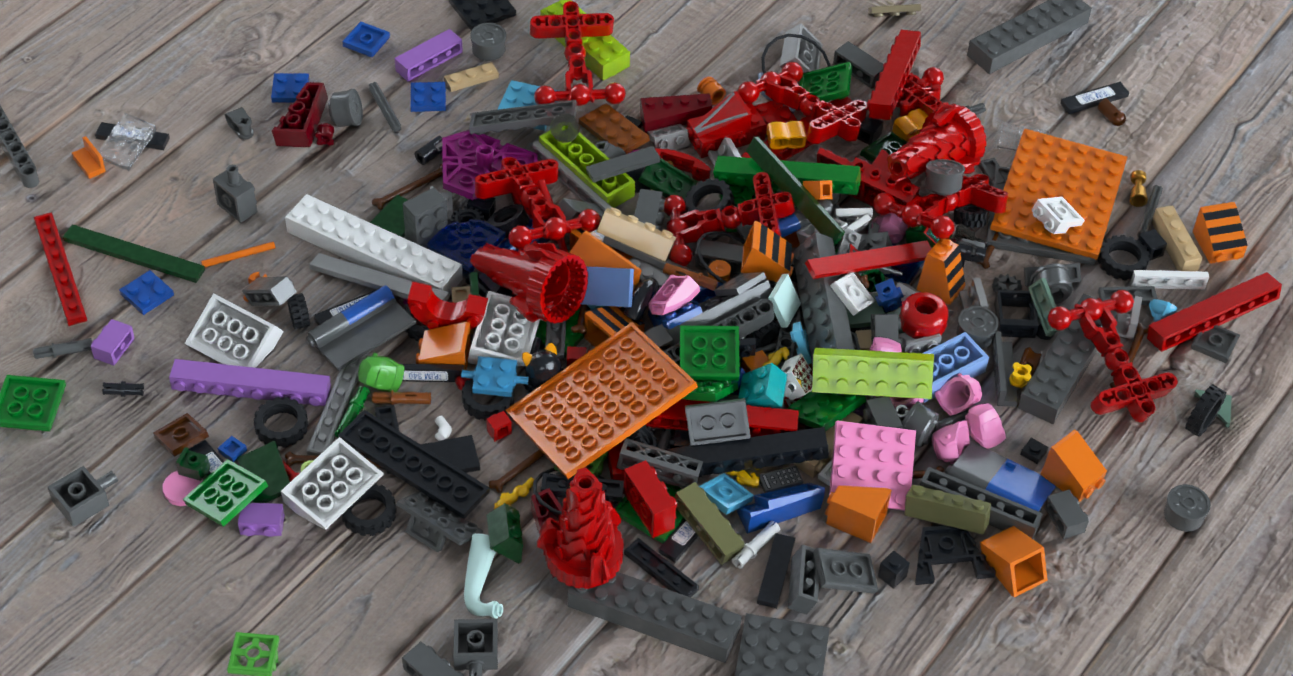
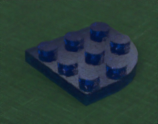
[427,219,506,273]

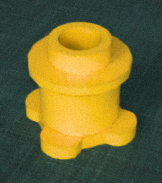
[1009,362,1032,388]

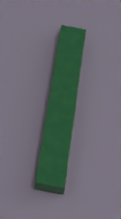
[746,137,845,246]
[63,224,205,283]

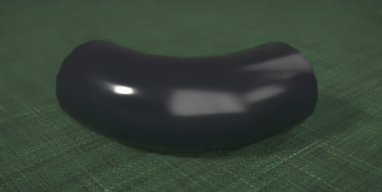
[623,277,659,320]

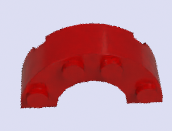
[407,281,488,330]

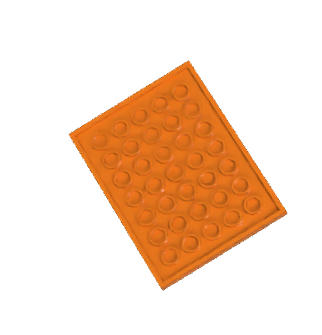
[990,128,1128,260]
[506,322,698,479]

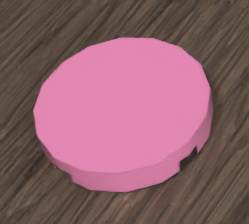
[163,470,203,506]

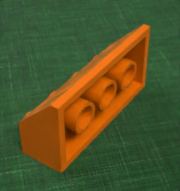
[569,231,642,308]

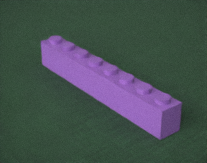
[169,359,331,406]

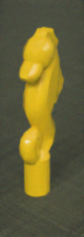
[761,347,790,367]
[725,470,760,488]
[494,477,535,510]

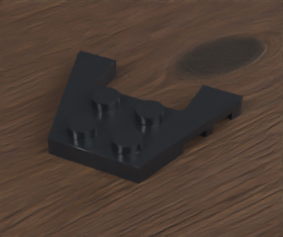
[915,525,996,585]

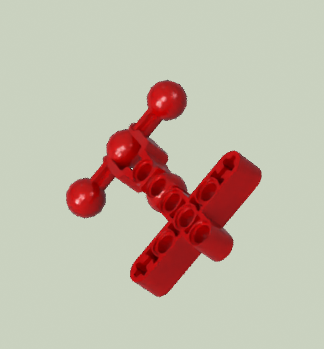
[530,1,626,106]
[737,62,867,144]
[475,157,601,249]
[664,172,795,267]
[872,174,1008,239]
[1047,290,1178,423]

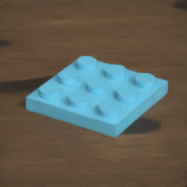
[497,80,559,131]

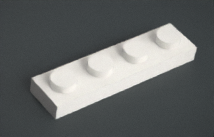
[1130,270,1209,290]

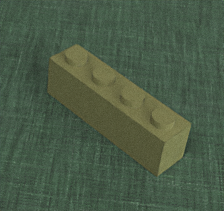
[674,482,745,565]
[905,485,991,534]

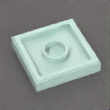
[768,274,801,328]

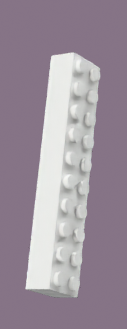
[285,194,463,295]

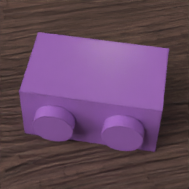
[91,319,135,366]
[238,503,285,537]

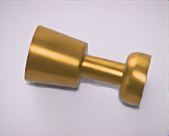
[1130,170,1148,207]

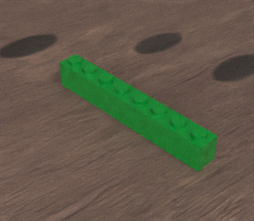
[713,156,861,195]

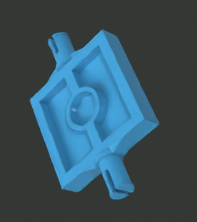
[461,356,529,397]

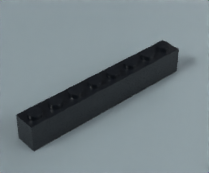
[665,427,829,477]

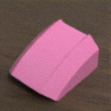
[648,275,700,315]

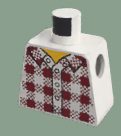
[781,354,813,400]

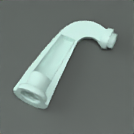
[464,533,503,619]

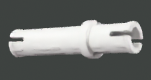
[732,521,780,569]

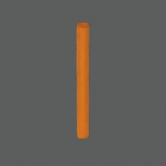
[201,241,276,268]

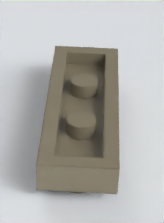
[868,4,921,17]

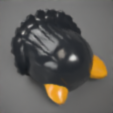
[522,343,564,392]

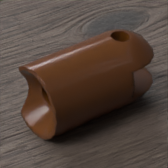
[1097,98,1126,126]
[1019,347,1042,378]

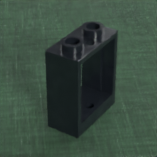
[994,290,1039,338]

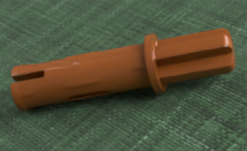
[663,263,718,291]
[372,390,431,405]

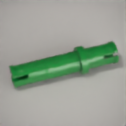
[335,386,370,438]

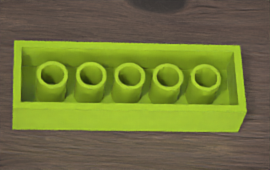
[540,0,630,81]
[539,123,635,208]
[812,348,934,399]

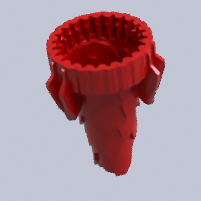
[886,102,986,182]
[470,243,588,323]
[537,468,624,589]

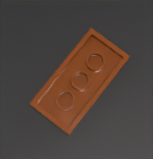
[579,103,650,154]

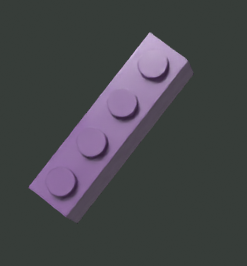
[395,29,463,82]

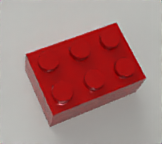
[623,460,677,538]

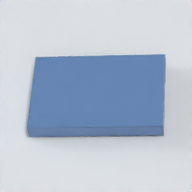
[581,266,634,307]

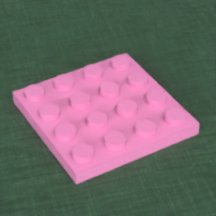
[829,421,916,511]

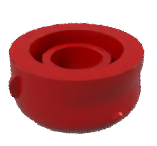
[899,292,949,339]

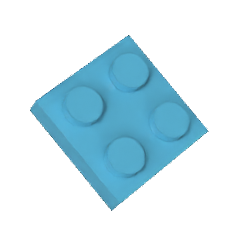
[699,473,754,515]

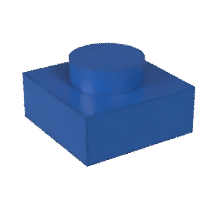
[218,436,247,462]

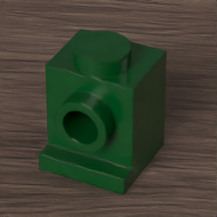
[176,447,210,481]

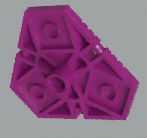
[442,130,538,200]

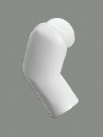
[435,416,452,441]

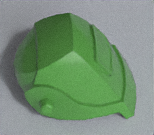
[358,353,404,392]

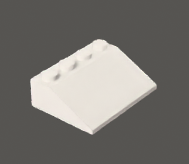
[468,291,540,366]
[185,293,284,368]
[281,437,384,530]

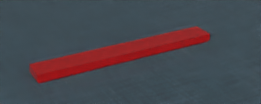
[34,212,87,326]
[805,241,932,279]

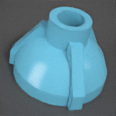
[1149,299,1177,322]

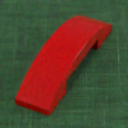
[655,148,711,182]

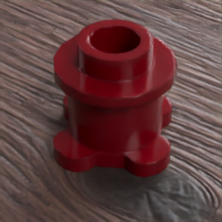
[315,123,334,145]

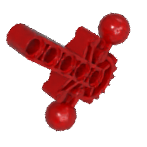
[870,67,944,117]

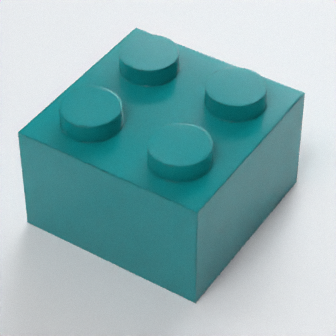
[738,363,787,408]

